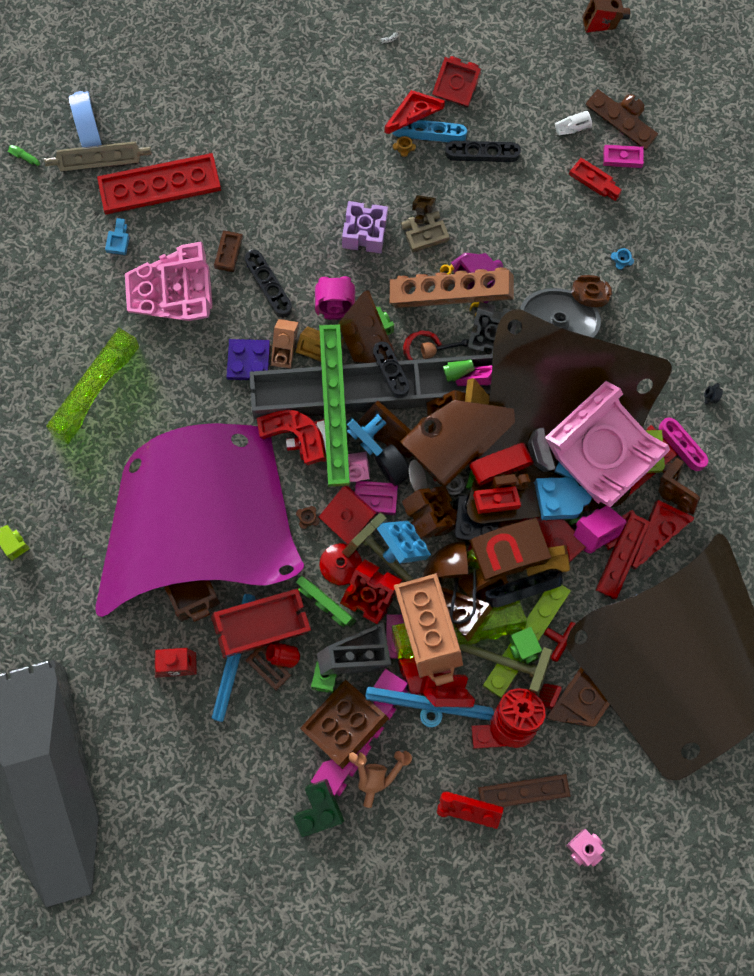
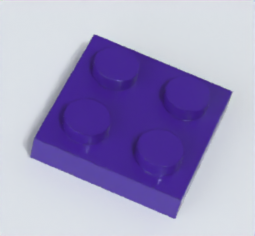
[227,339,270,380]

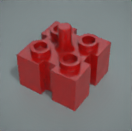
[340,559,402,625]

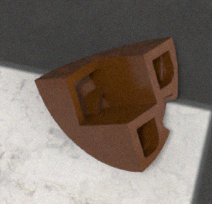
[423,541,468,584]

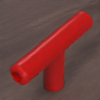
[544,622,576,662]

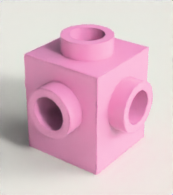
[566,829,605,867]

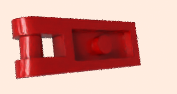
[436,792,504,829]

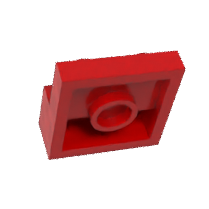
[432,56,482,108]

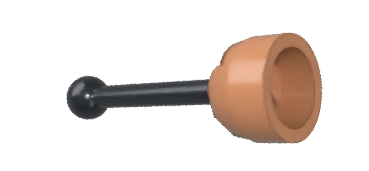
[421,339,469,359]

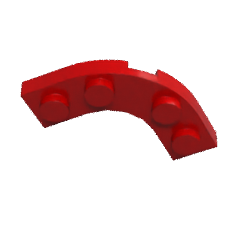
[257,410,327,465]

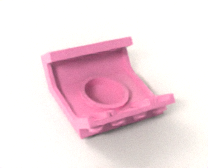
[545,381,670,507]

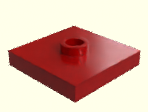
[319,486,377,544]

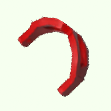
[403,330,442,360]

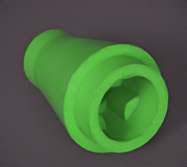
[443,359,475,382]

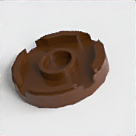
[571,275,612,308]

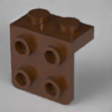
[658,458,700,515]

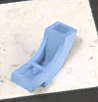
[69,91,102,147]

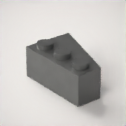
[317,622,391,675]

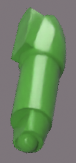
[7,145,40,166]

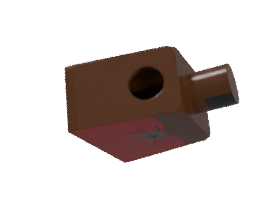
[582,0,631,33]

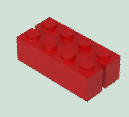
[211,588,311,658]

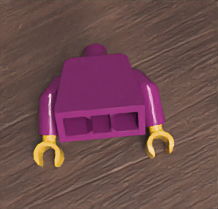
[440,253,503,316]

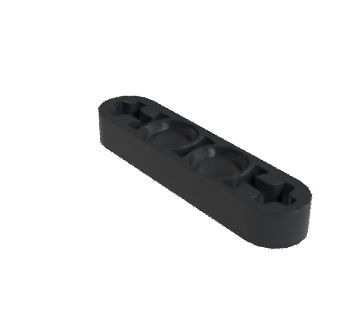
[445,141,521,162]
[245,250,292,318]
[485,569,563,607]

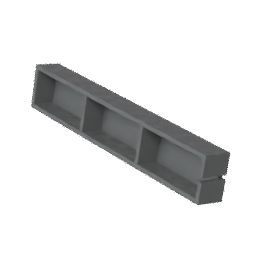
[250,354,493,419]

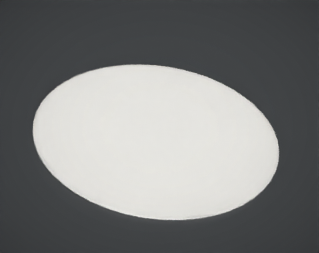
[409,460,427,491]

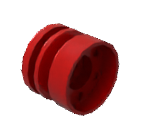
[491,688,546,748]

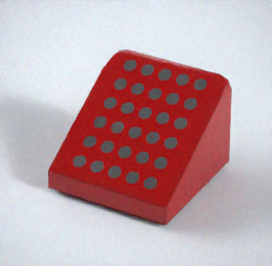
[538,684,561,710]

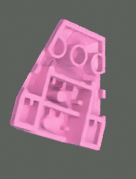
[125,242,212,321]

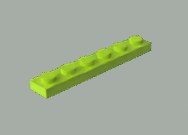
[483,585,571,698]

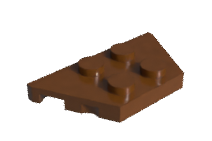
[338,290,397,363]
[546,667,610,728]

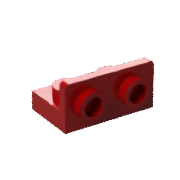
[423,674,475,707]

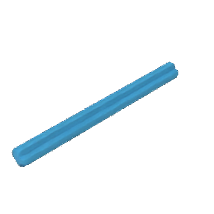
[212,594,255,722]
[365,687,494,721]

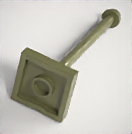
[342,512,456,629]
[458,640,552,696]

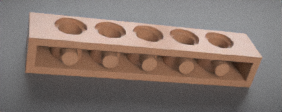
[390,267,514,308]

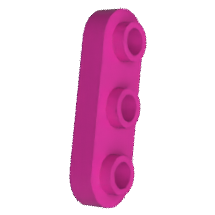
[658,418,708,471]

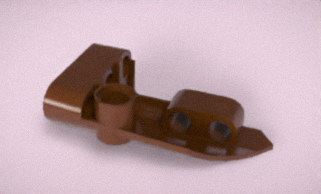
[400,400,515,487]

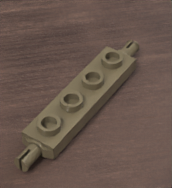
[44,141,152,171]

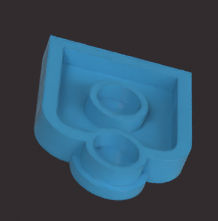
[534,477,592,520]

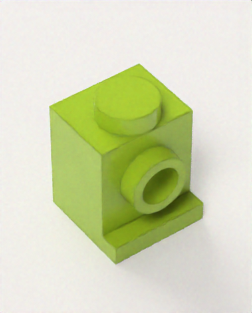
[0,525,30,561]

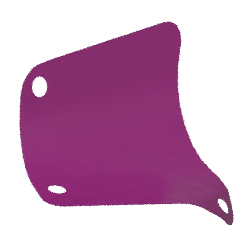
[95,423,304,617]

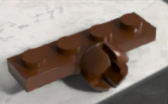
[585,89,658,151]

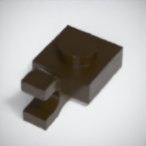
[412,195,436,223]

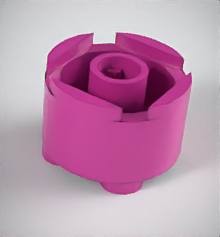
[315,276,356,320]

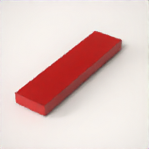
[595,513,650,600]

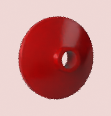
[320,543,362,585]

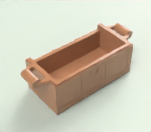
[394,573,463,686]

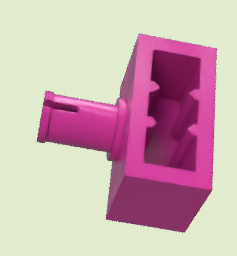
[573,506,626,554]

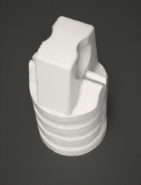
[555,111,592,135]

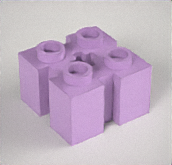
[342,201,388,253]

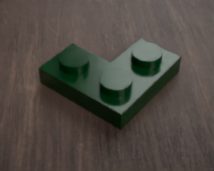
[293,779,345,837]

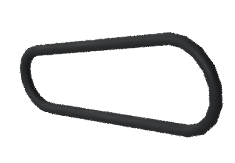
[449,566,476,624]

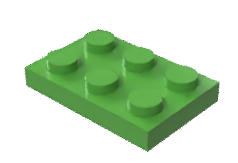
[296,576,357,627]

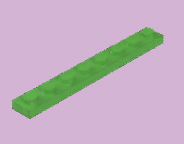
[319,324,350,487]

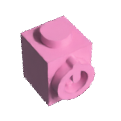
[348,452,370,482]

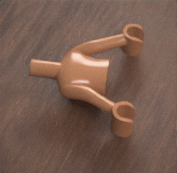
[349,751,412,808]

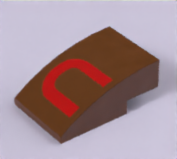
[470,518,551,581]

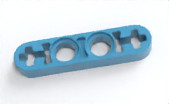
[392,120,467,142]

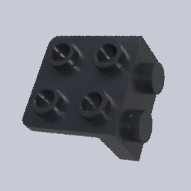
[453,495,499,541]

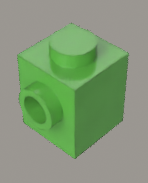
[509,627,542,664]

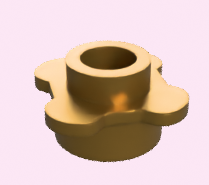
[393,136,416,157]

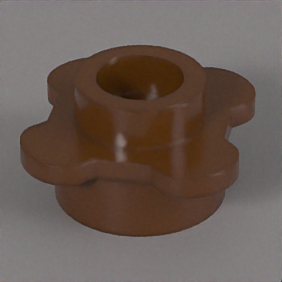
[296,506,320,529]

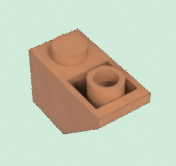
[271,319,299,369]

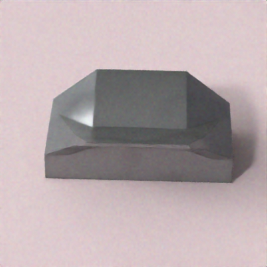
[527,428,555,472]

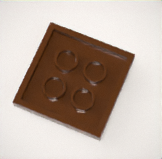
[300,679,389,769]

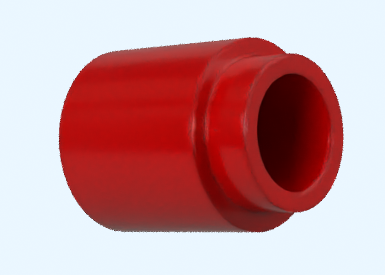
[266,643,300,668]

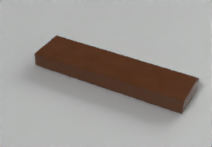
[478,774,571,807]

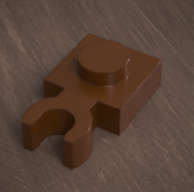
[490,474,531,490]

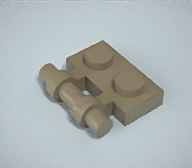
[401,211,450,252]

